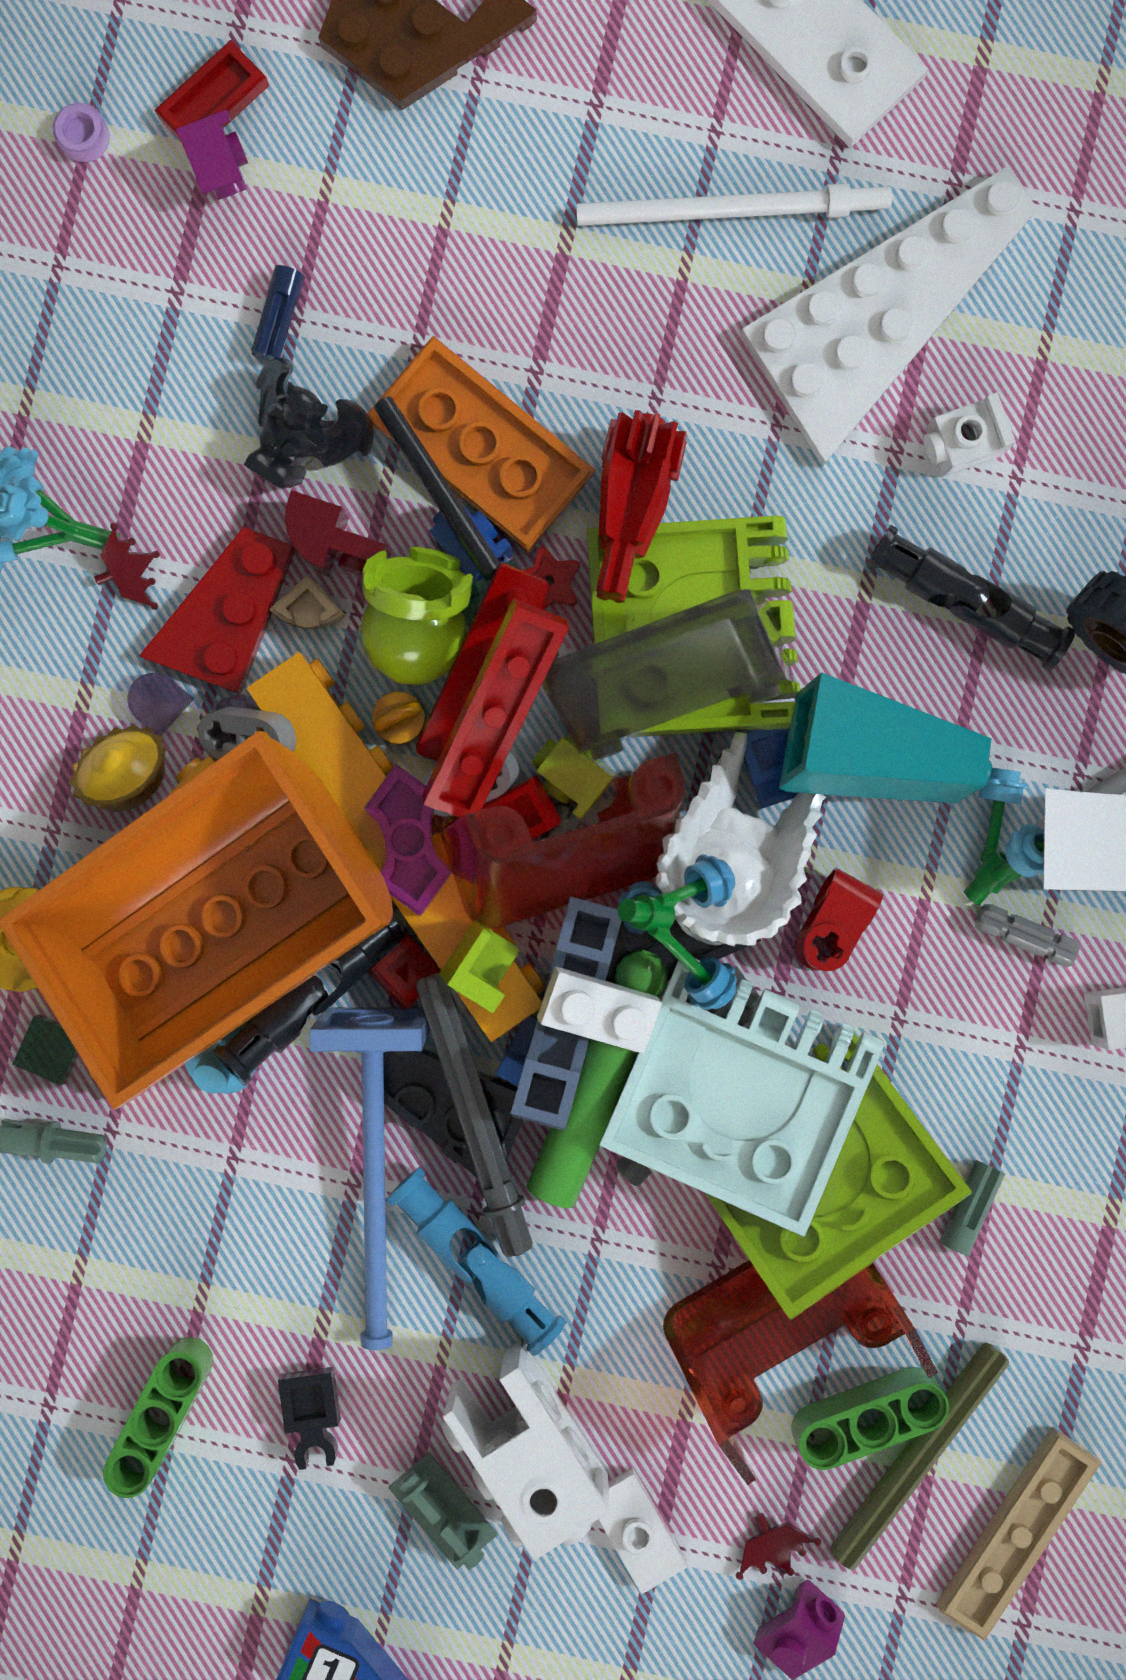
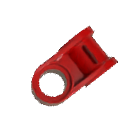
[794,867,883,971]

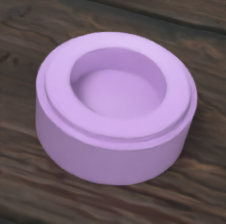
[53,103,110,162]

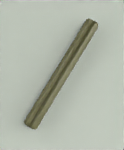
[830,1342,1009,1570]

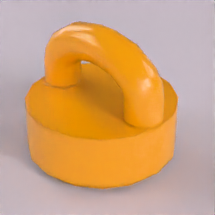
[372,691,426,745]

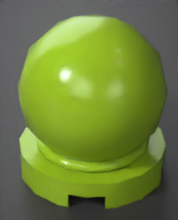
[360,547,473,685]

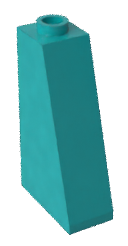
[779,672,992,804]

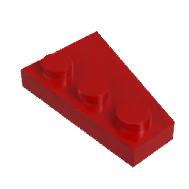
[139,527,296,695]

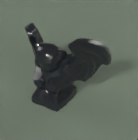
[244,357,374,488]

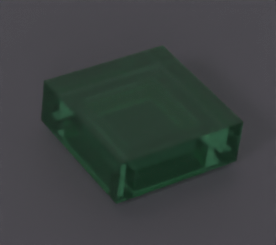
[12,1014,79,1086]

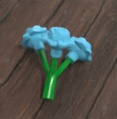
[0,446,120,573]

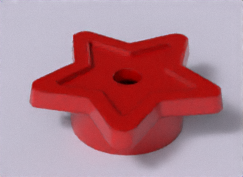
[523,546,581,610]

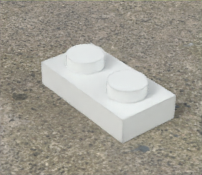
[537,966,662,1054]

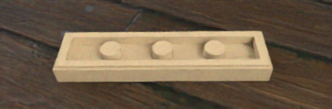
[936,1426,1102,1641]

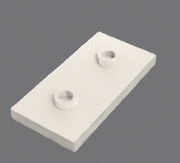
[707,0,929,148]

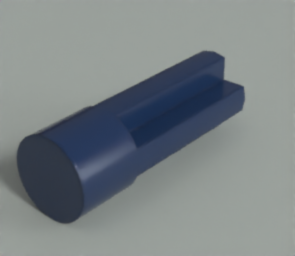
[251,265,305,361]

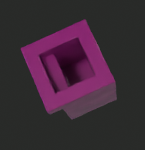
[176,109,249,200]

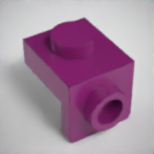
[753,1580,845,1680]

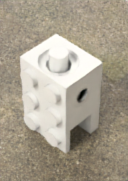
[442,1339,610,1561]

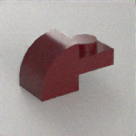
[285,490,391,577]

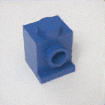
[429,504,513,589]

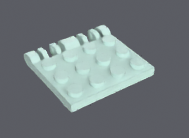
[599,959,884,1237]

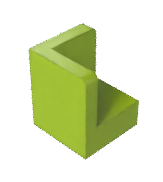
[439,920,519,1013]

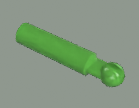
[526,950,668,1208]

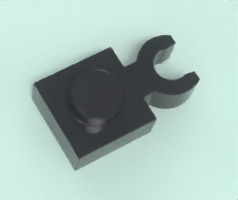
[278,1367,341,1470]

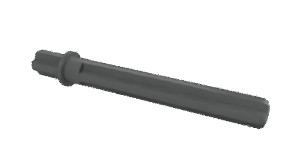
[415,973,533,1257]

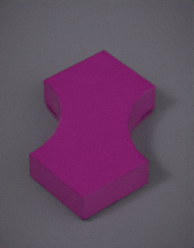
[364,764,453,916]

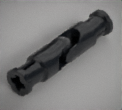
[866,525,1075,671]
[212,917,405,1086]

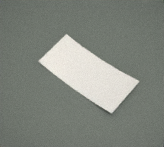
[1043,788,1126,891]

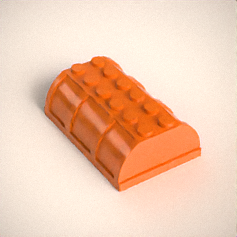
[0,731,393,1110]

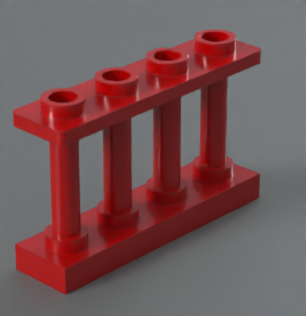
[416,563,569,823]

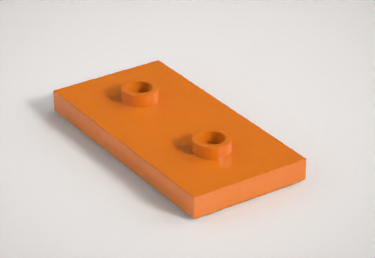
[367,336,595,554]

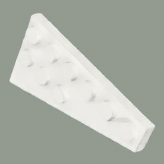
[740,165,1037,467]

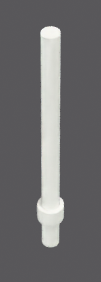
[576,183,892,226]

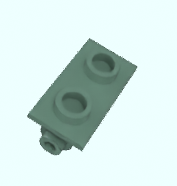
[388,1452,498,1570]

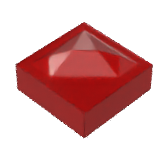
[367,934,441,1011]

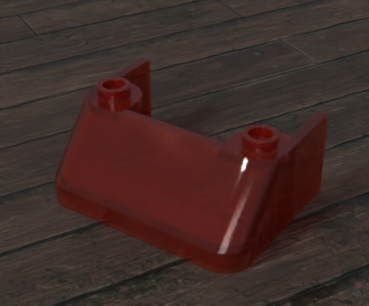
[663,1260,938,1485]

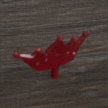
[94,523,160,610]
[736,1513,821,1580]

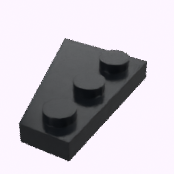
[383,1049,523,1184]

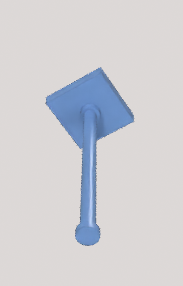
[310,1007,430,1350]

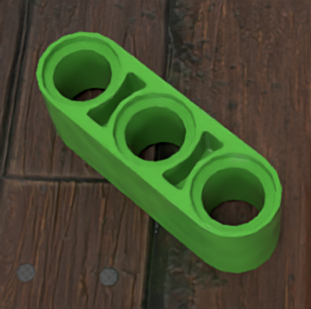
[103,1337,213,1498]
[791,1367,949,1470]

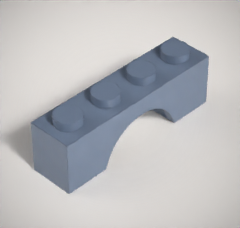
[511,896,622,1131]

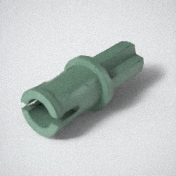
[0,1118,107,1164]

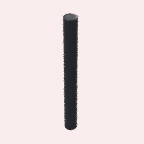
[374,396,500,581]

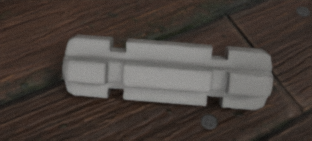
[975,904,1080,967]

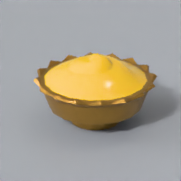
[69,724,167,812]

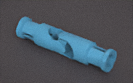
[385,1166,567,1356]

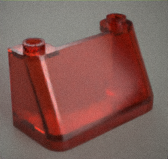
[440,753,685,929]

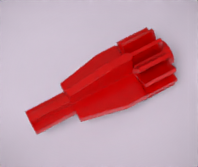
[596,410,687,603]

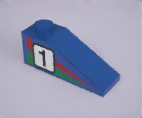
[276,1598,409,1680]

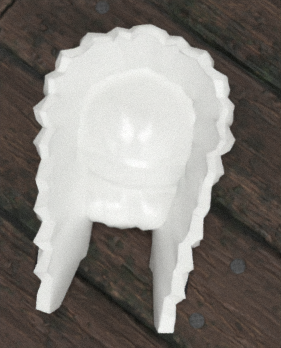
[656,732,827,947]

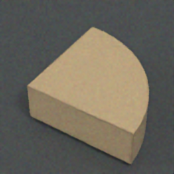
[269,574,346,629]

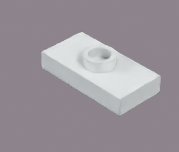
[598,1468,688,1594]

